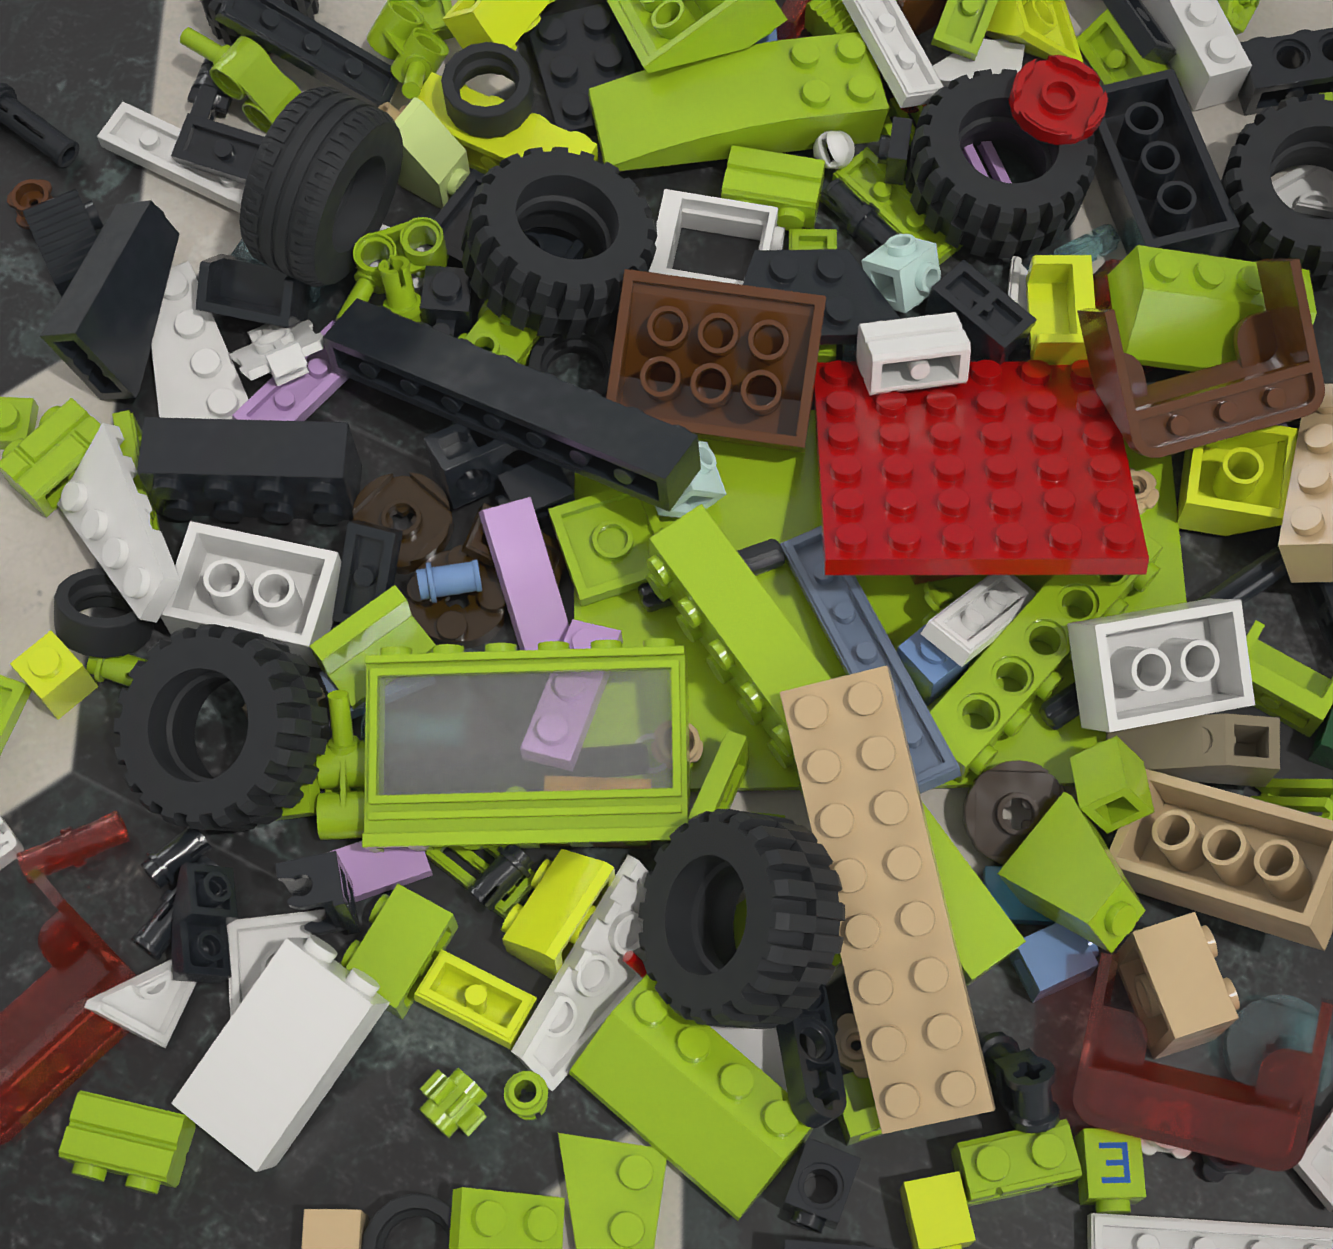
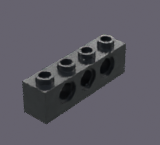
[1238,28,1333,116]

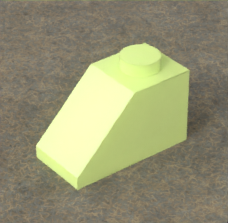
[395,97,470,209]

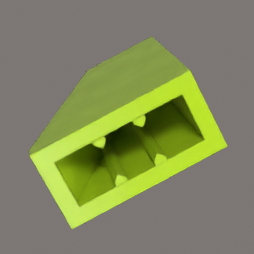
[997,792,1146,954]

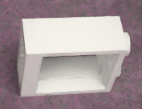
[649,189,785,285]

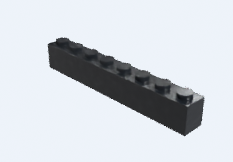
[323,298,701,512]

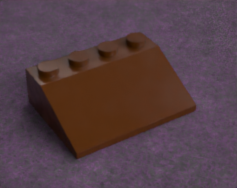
[606,269,826,453]

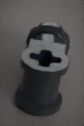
[980,1032,1060,1133]

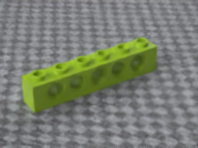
[930,531,1163,783]

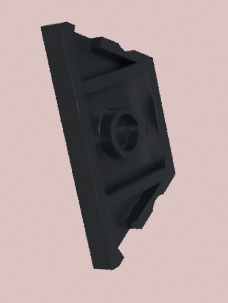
[742,249,901,345]

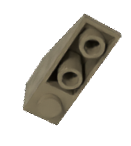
[1106,713,1280,787]

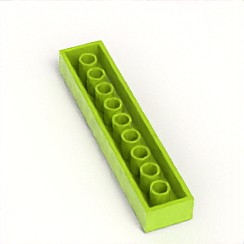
[646,504,1026,987]

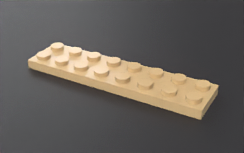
[780,665,996,1134]

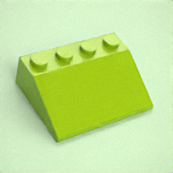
[607,0,788,73]

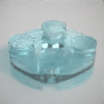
[1222,994,1333,1109]

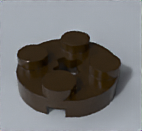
[352,472,454,575]
[407,545,508,649]
[962,760,1067,866]

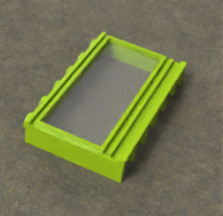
[362,638,690,853]

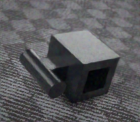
[420,265,480,338]

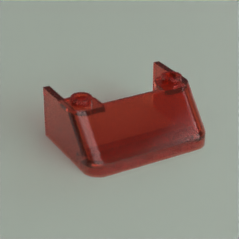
[0,867,137,1145]
[1073,951,1333,1171]

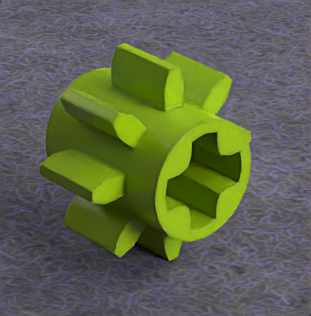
[419,1068,487,1138]

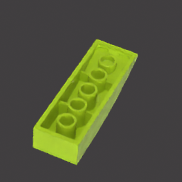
[588,32,889,171]

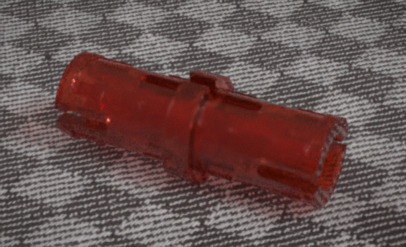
[17,810,131,884]

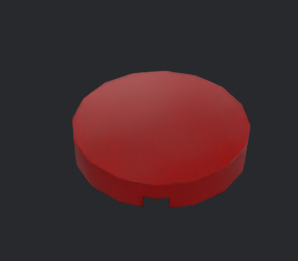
[1009,55,1108,145]

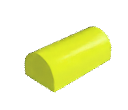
[414,949,537,1050]

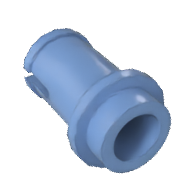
[416,559,482,604]

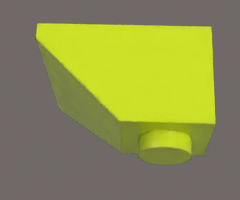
[985,0,1084,63]

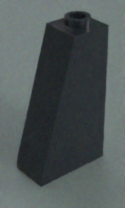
[40,200,180,400]

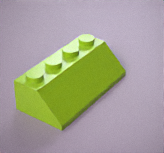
[1107,245,1317,372]
[569,974,813,1221]

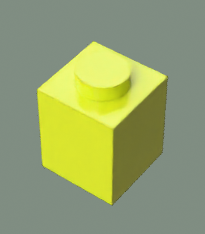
[10,630,98,720]
[899,1171,976,1249]

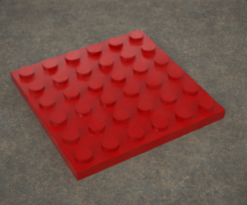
[813,360,1149,575]

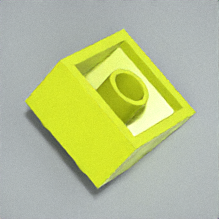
[1177,425,1299,536]
[501,849,615,980]

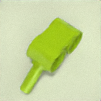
[366,0,449,99]
[180,27,302,133]
[336,217,449,321]
[316,690,365,840]

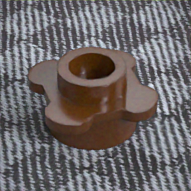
[7,179,53,229]

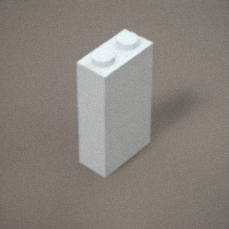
[171,935,390,1172]

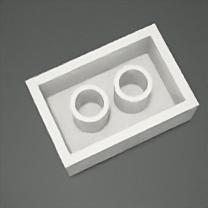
[160,521,341,668]
[1067,598,1255,732]

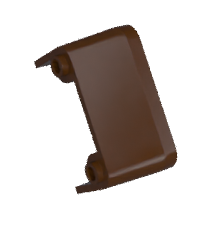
[1077,259,1325,458]

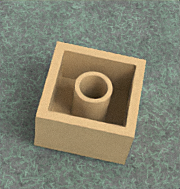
[1113,912,1240,1060]

